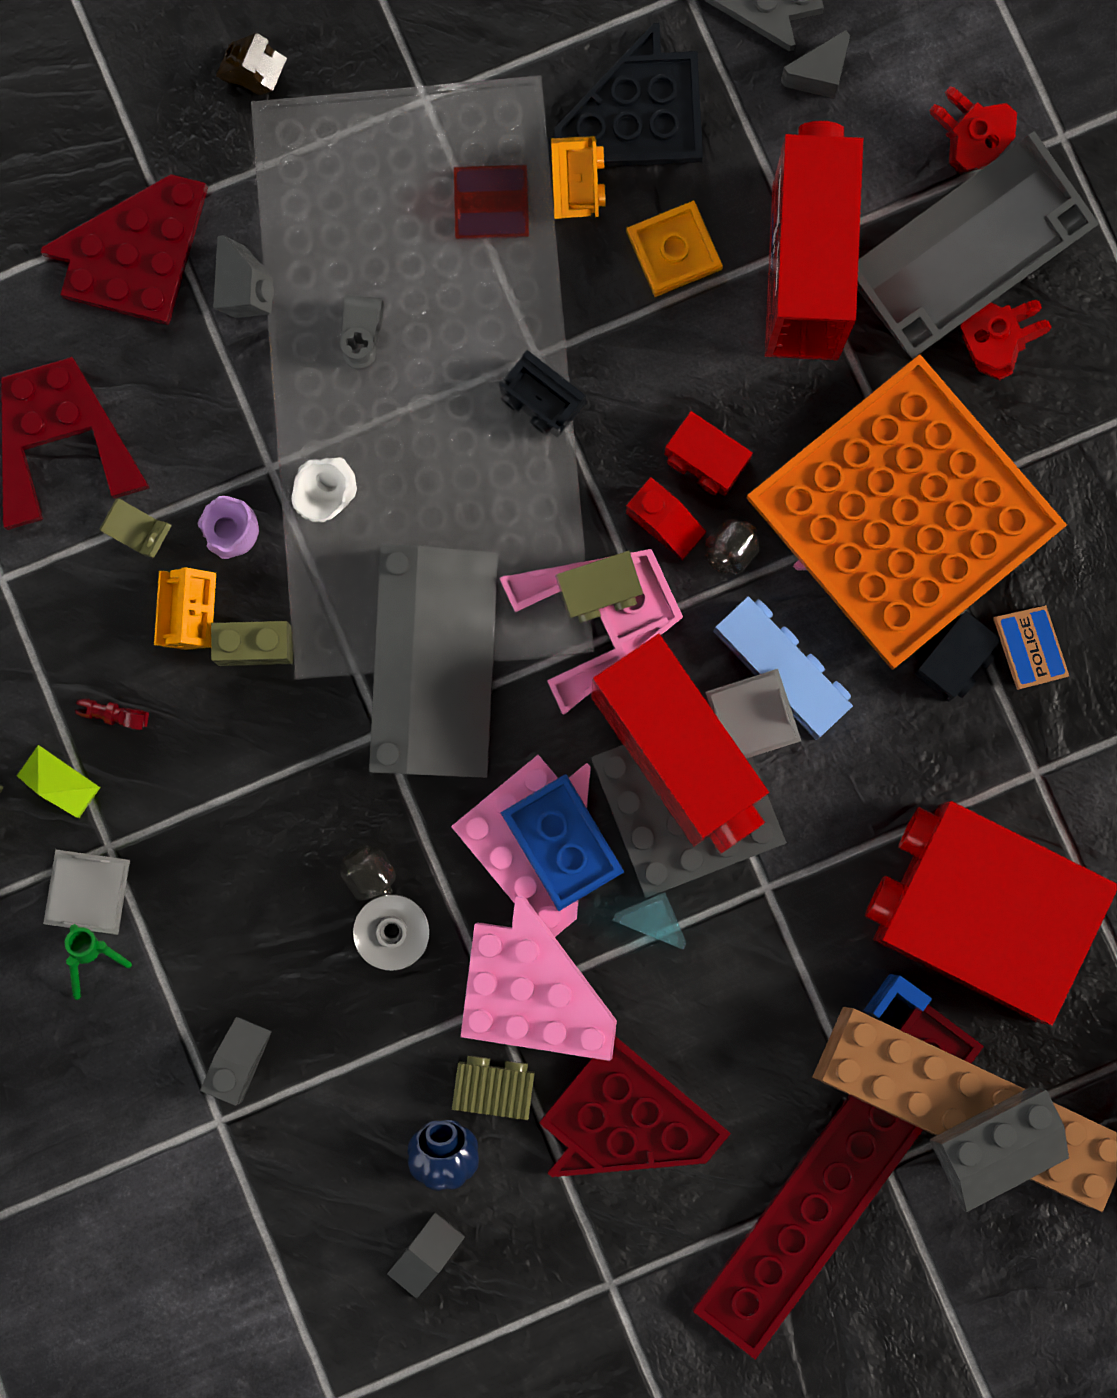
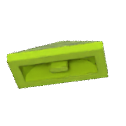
[17,745,101,818]

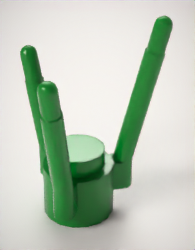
[65,924,132,1000]

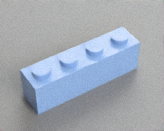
[713,596,853,740]

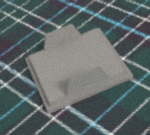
[706,669,801,759]
[43,849,130,935]

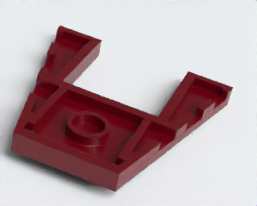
[1,357,150,530]

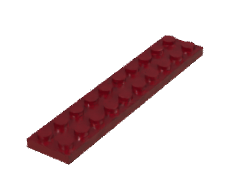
[692,1005,984,1360]

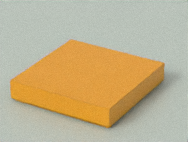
[626,200,723,297]

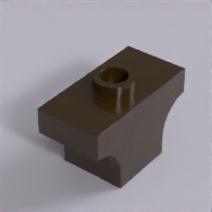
[216,33,287,95]

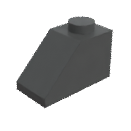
[213,235,274,318]
[200,1017,272,1106]

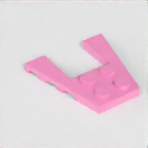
[499,549,683,714]

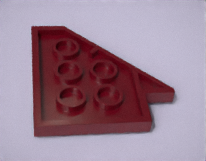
[41,174,208,325]
[539,1036,731,1177]

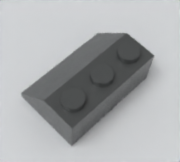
[929,1086,1069,1212]

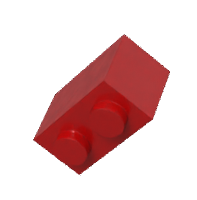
[664,411,753,496]

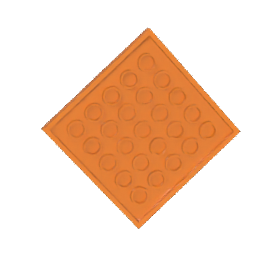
[746,354,1067,670]

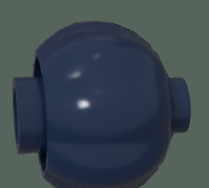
[408,1120,479,1191]

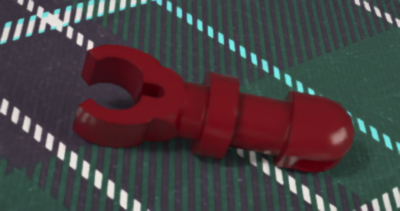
[75,699,149,730]

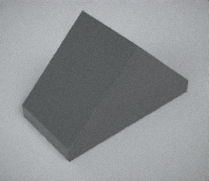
[781,30,850,99]
[387,1212,465,1298]

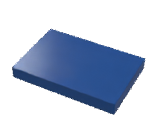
[501,774,624,911]

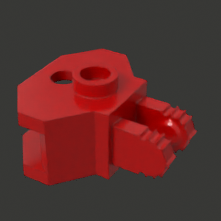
[929,86,1017,173]
[960,299,1052,380]

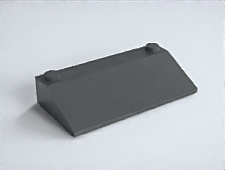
[857,131,1099,359]
[369,544,499,778]

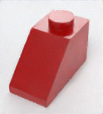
[626,477,706,561]

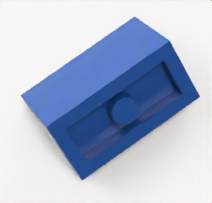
[863,974,932,1018]

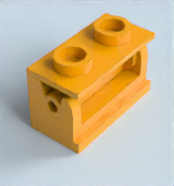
[551,136,606,219]
[154,567,216,650]

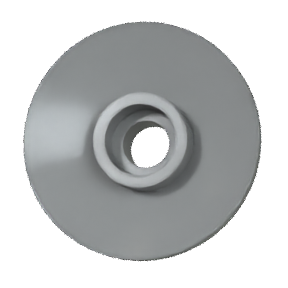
[353,895,429,971]

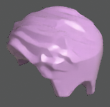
[198,496,259,559]

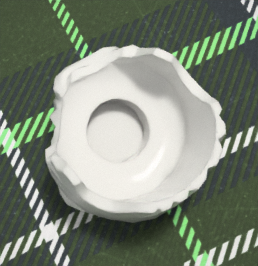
[291,457,357,523]

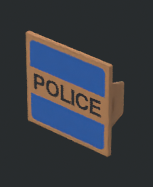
[994,605,1069,690]

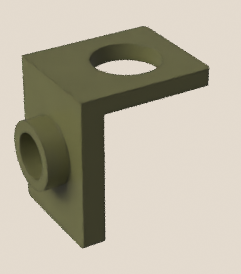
[99,498,172,558]

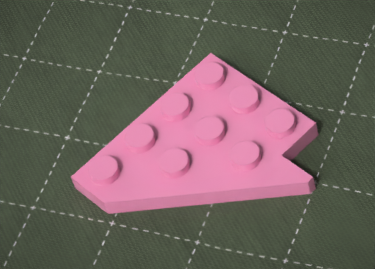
[451,755,591,937]
[461,896,617,1061]

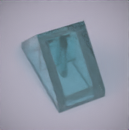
[612,892,686,950]

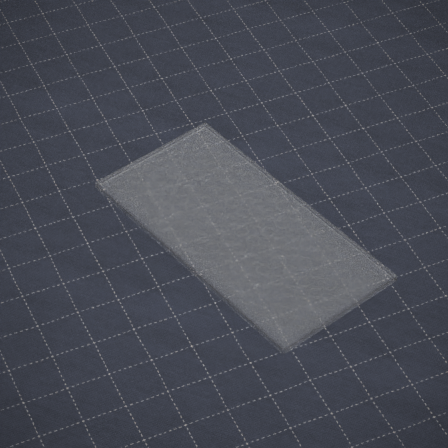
[251,75,594,680]

